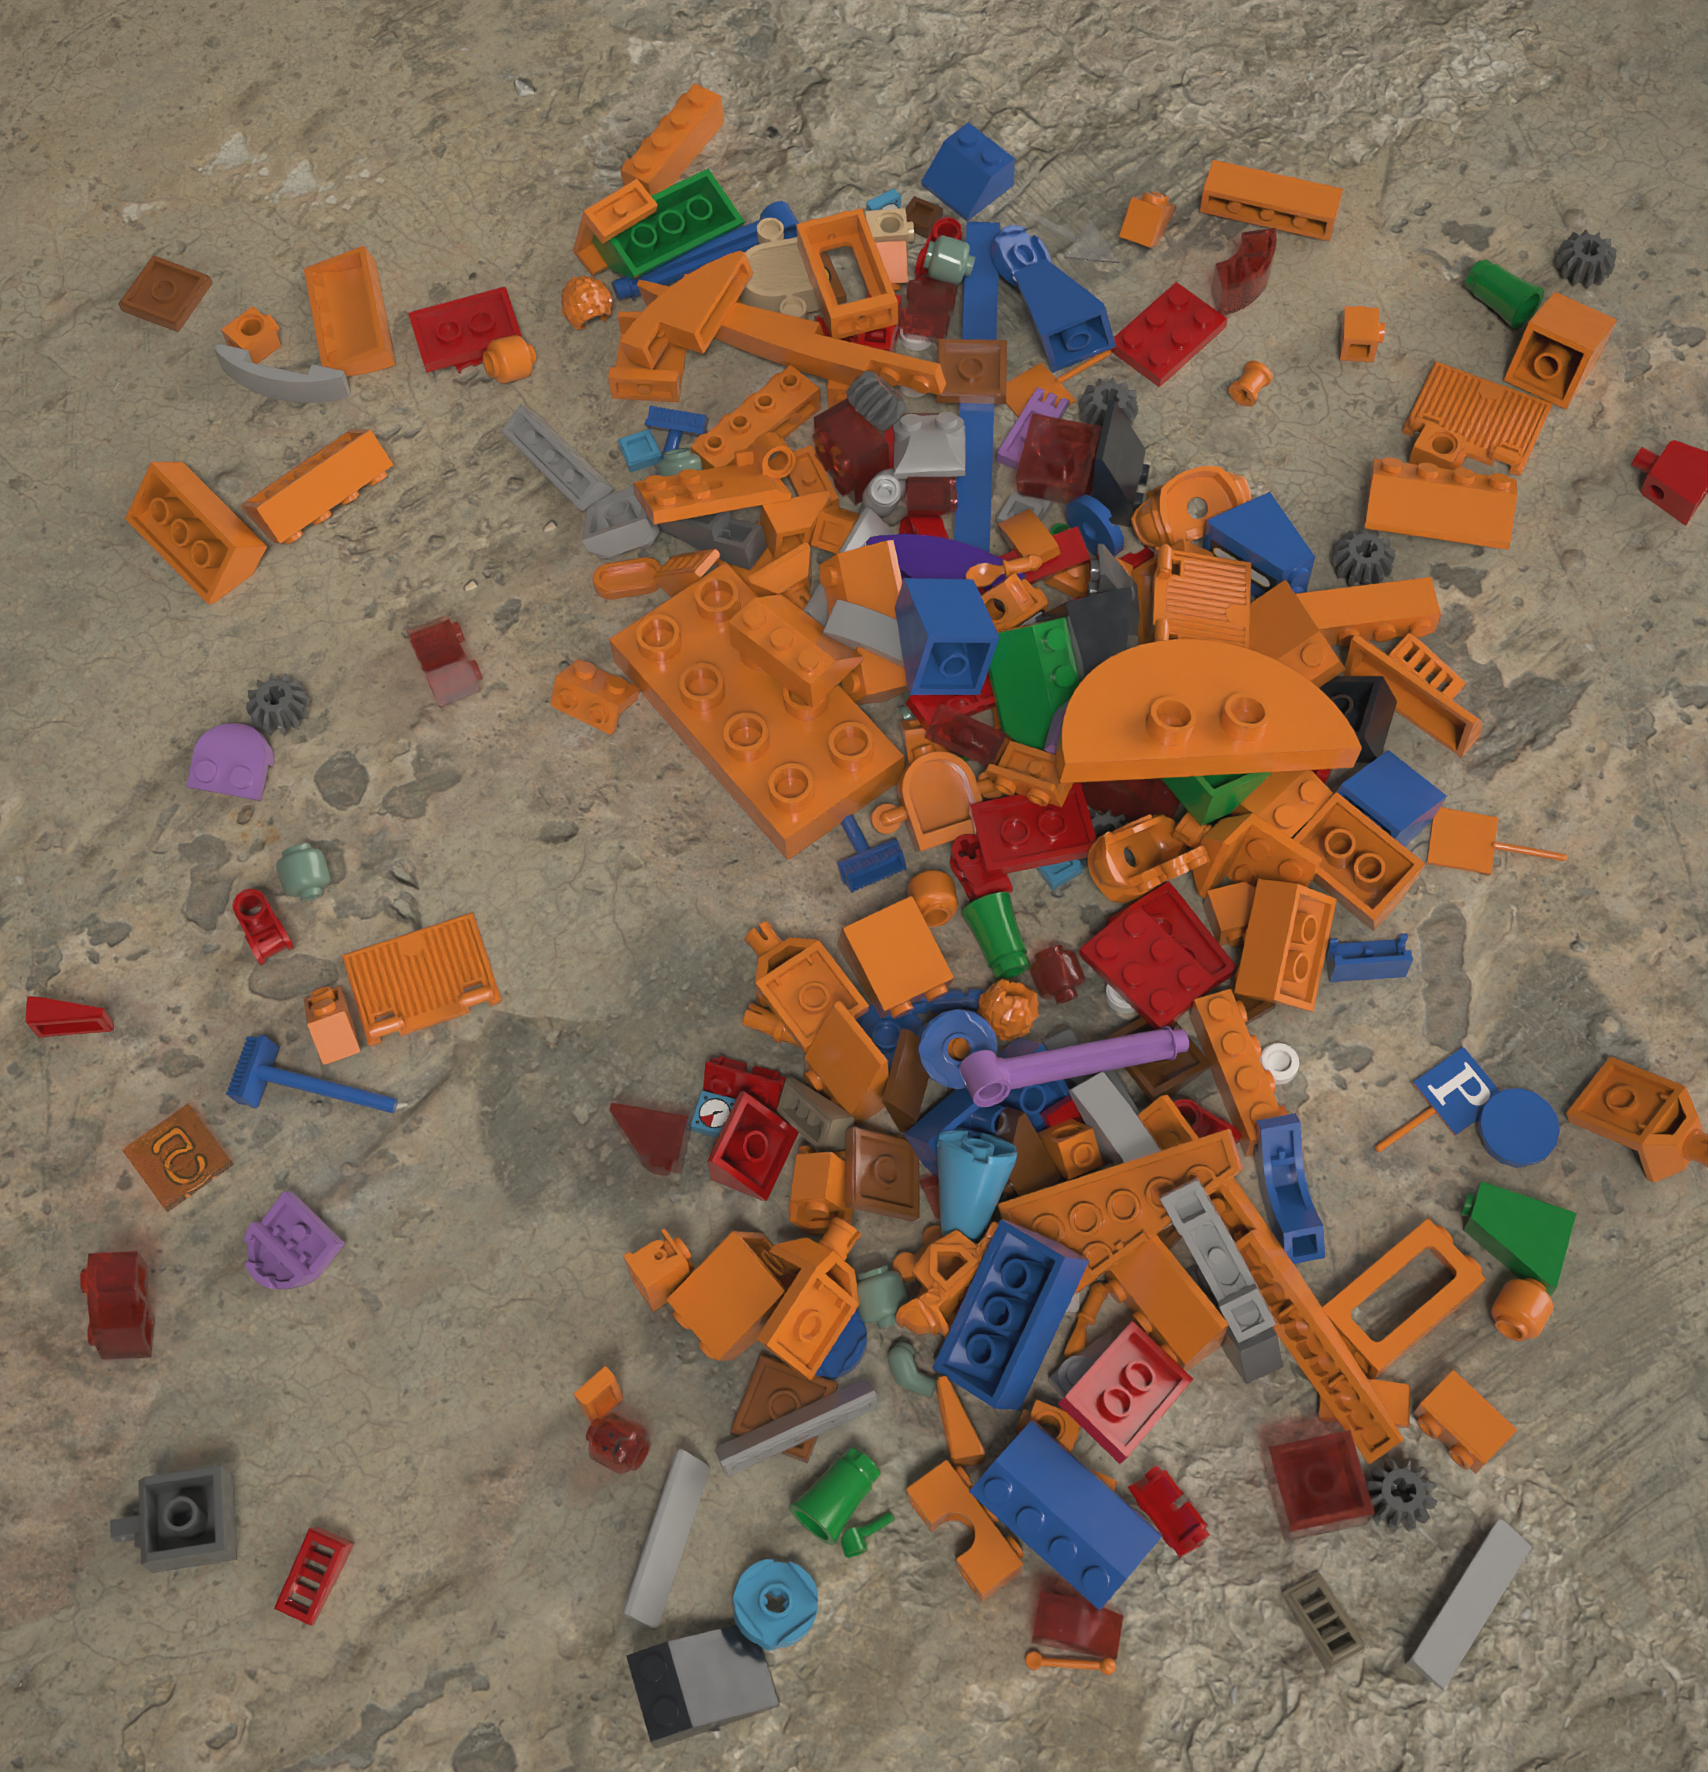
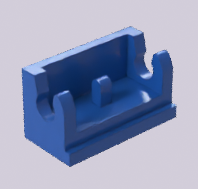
[1325,933,1413,982]

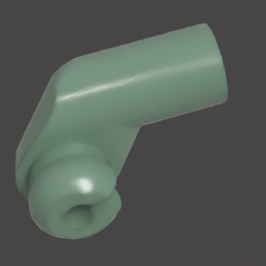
[888,1342,938,1399]

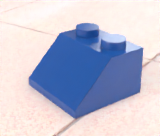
[921,122,1015,221]

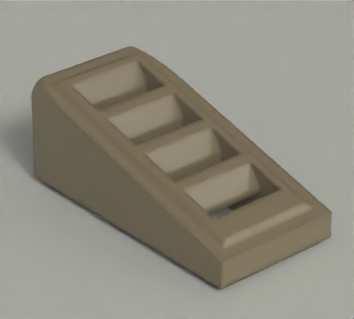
[776,1077,855,1152]
[1282,1573,1368,1672]

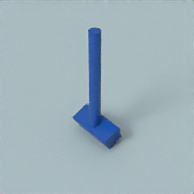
[644,406,709,475]
[837,814,907,893]
[226,1035,398,1114]

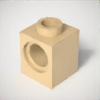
[865,208,914,256]

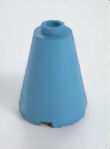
[937,1130,1018,1243]

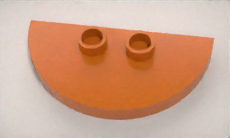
[1056,639,1362,783]

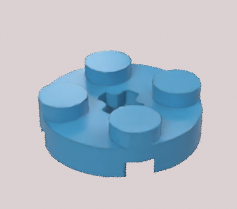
[731,1559,818,1651]

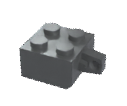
[110,1465,237,1573]

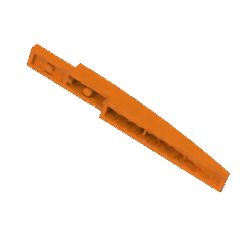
[637,279,946,395]
[1137,1095,1404,1464]

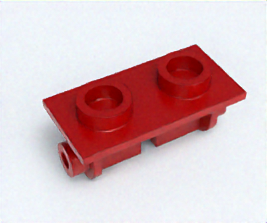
[703,1055,787,1111]
[1127,1465,1210,1558]

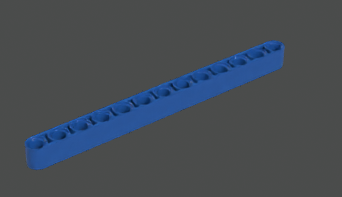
[954,221,1000,553]

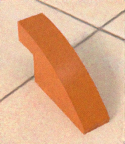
[620,251,753,369]

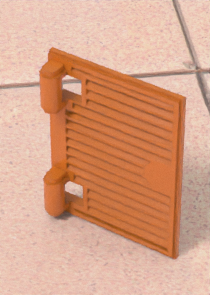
[1402,361,1553,476]
[1151,544,1251,649]
[342,912,502,1046]

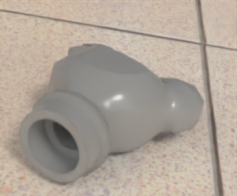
[858,468,906,517]

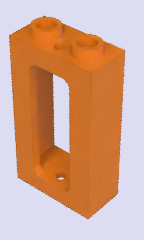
[796,208,898,339]
[1322,1218,1486,1380]

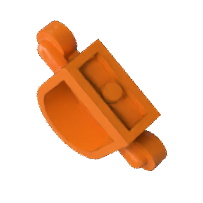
[870,744,1003,853]

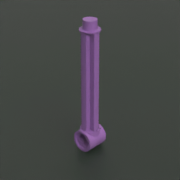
[959,1025,1189,1107]

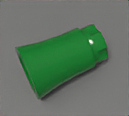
[1464,259,1544,330]
[961,892,1031,981]
[789,1447,881,1546]

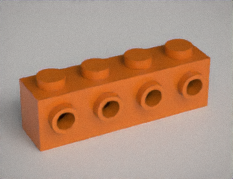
[621,83,724,196]
[1200,160,1343,241]
[690,365,821,470]
[1296,577,1441,647]
[1190,989,1288,1157]

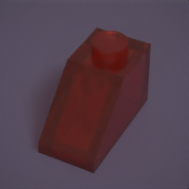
[924,704,1016,769]
[609,1103,691,1176]
[1031,1591,1124,1660]

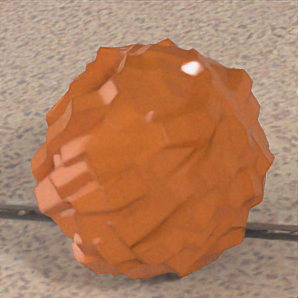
[561,276,613,330]
[977,979,1039,1041]

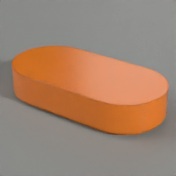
[593,557,662,600]

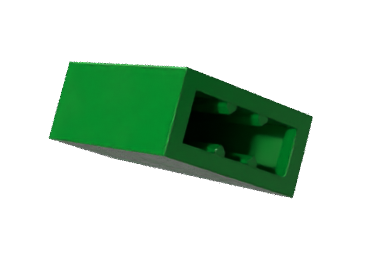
[1460,1181,1577,1296]

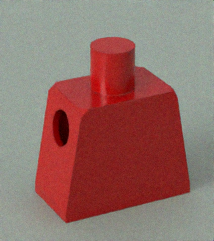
[1631,440,1708,525]

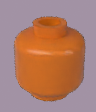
[483,335,536,384]
[906,870,959,927]
[1491,1278,1554,1342]

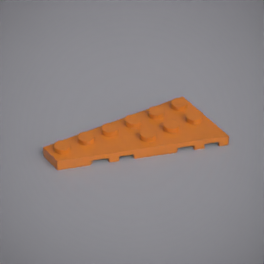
[998,1129,1244,1296]

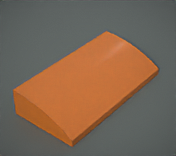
[304,245,396,376]
[1343,634,1482,758]

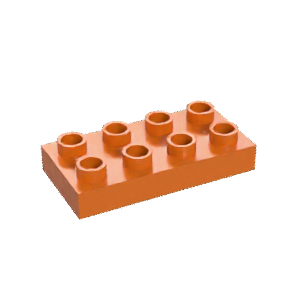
[609,562,905,861]

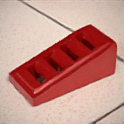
[25,996,114,1038]
[274,1527,354,1626]

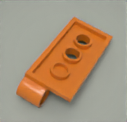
[633,432,796,525]

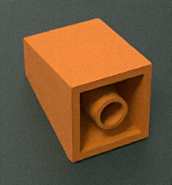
[1503,292,1617,409]
[837,896,954,1019]
[666,1231,797,1361]

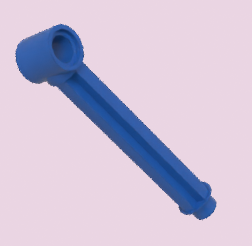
[611,201,799,301]

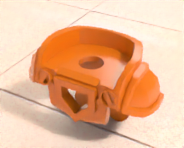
[1130,466,1251,548]
[1087,814,1211,903]
[893,1222,999,1338]

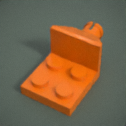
[714,522,812,611]
[1172,812,1323,899]
[744,921,869,1053]
[1566,1056,1708,1183]
[756,1217,862,1381]

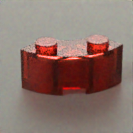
[1211,228,1277,316]
[898,276,958,343]
[906,476,958,516]
[406,615,483,707]
[80,1251,155,1360]

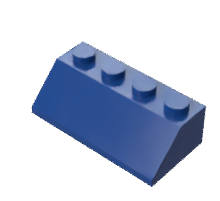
[904,1037,1070,1179]
[932,1219,1089,1410]
[969,1419,1163,1611]

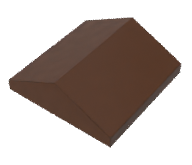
[1104,1017,1211,1101]
[882,1029,929,1133]

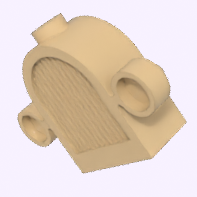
[739,218,820,319]

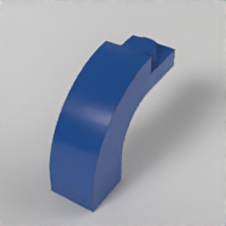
[1254,1113,1325,1264]

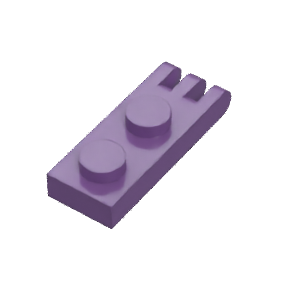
[997,387,1070,474]

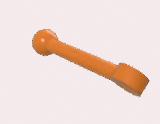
[1025,1651,1116,1675]

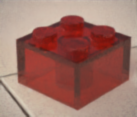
[812,398,889,506]
[1015,413,1102,504]
[1262,1430,1375,1542]

